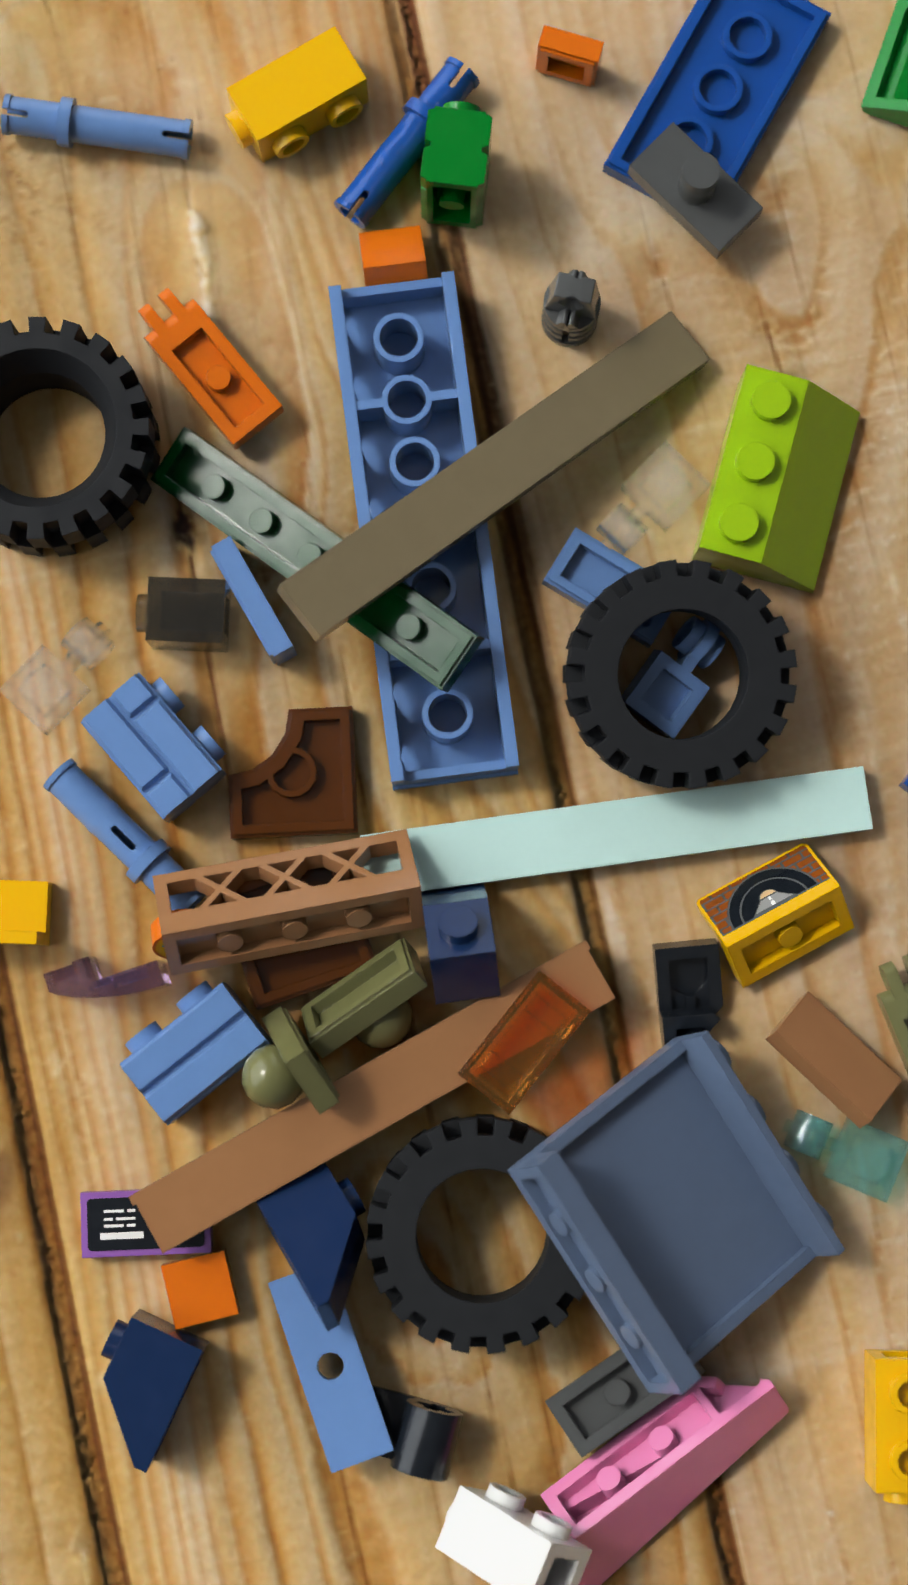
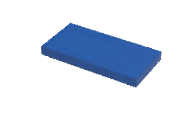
[603,0,831,199]

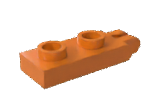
[138,288,284,451]

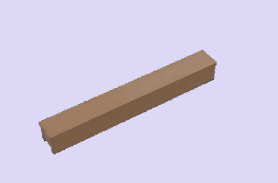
[128,940,615,1253]

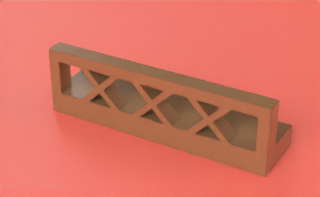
[153,829,425,976]

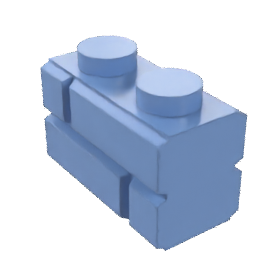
[80,673,226,823]
[120,981,274,1125]

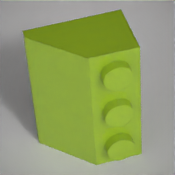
[691,364,860,593]

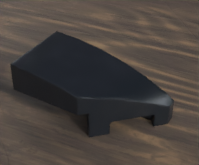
[652,938,723,1047]

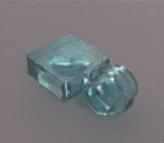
[782,1109,908,1203]

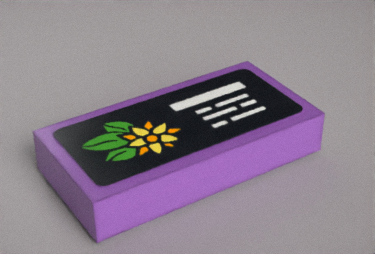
[80,1189,213,1258]

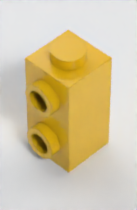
[224,26,369,163]
[864,1349,908,1505]

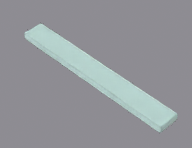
[360,766,873,892]

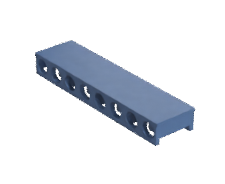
[328,271,519,791]

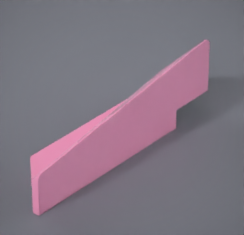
[540,1376,789,1585]

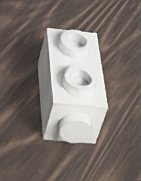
[435,1482,593,1585]

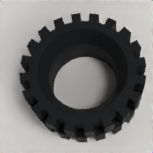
[0,317,160,557]
[562,560,797,789]
[366,1114,584,1354]

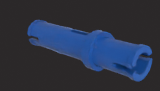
[334,57,479,229]

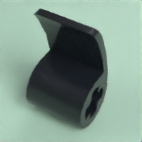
[372,1385,463,1481]

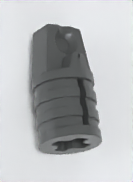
[541,270,601,347]

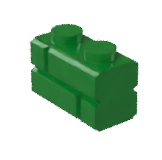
[420,101,492,229]

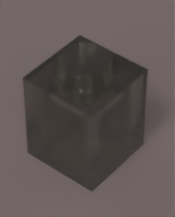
[136,577,231,652]

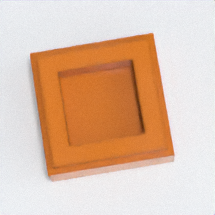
[536,25,604,87]
[359,225,428,286]
[161,1248,241,1330]

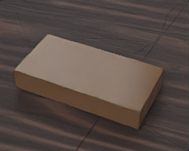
[765,991,902,1129]

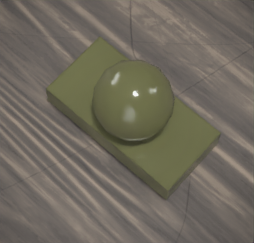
[301,938,428,1059]
[242,1006,339,1114]

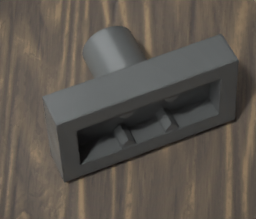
[627,122,763,259]

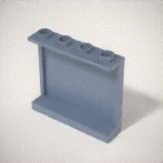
[507,1030,845,1395]

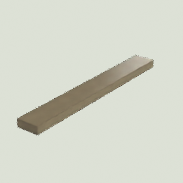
[277,311,710,643]

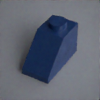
[422,884,501,1004]
[256,1162,366,1332]
[101,1309,209,1473]

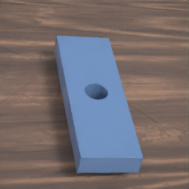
[268,1274,394,1473]

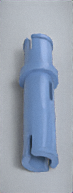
[1,94,193,160]
[43,759,206,911]

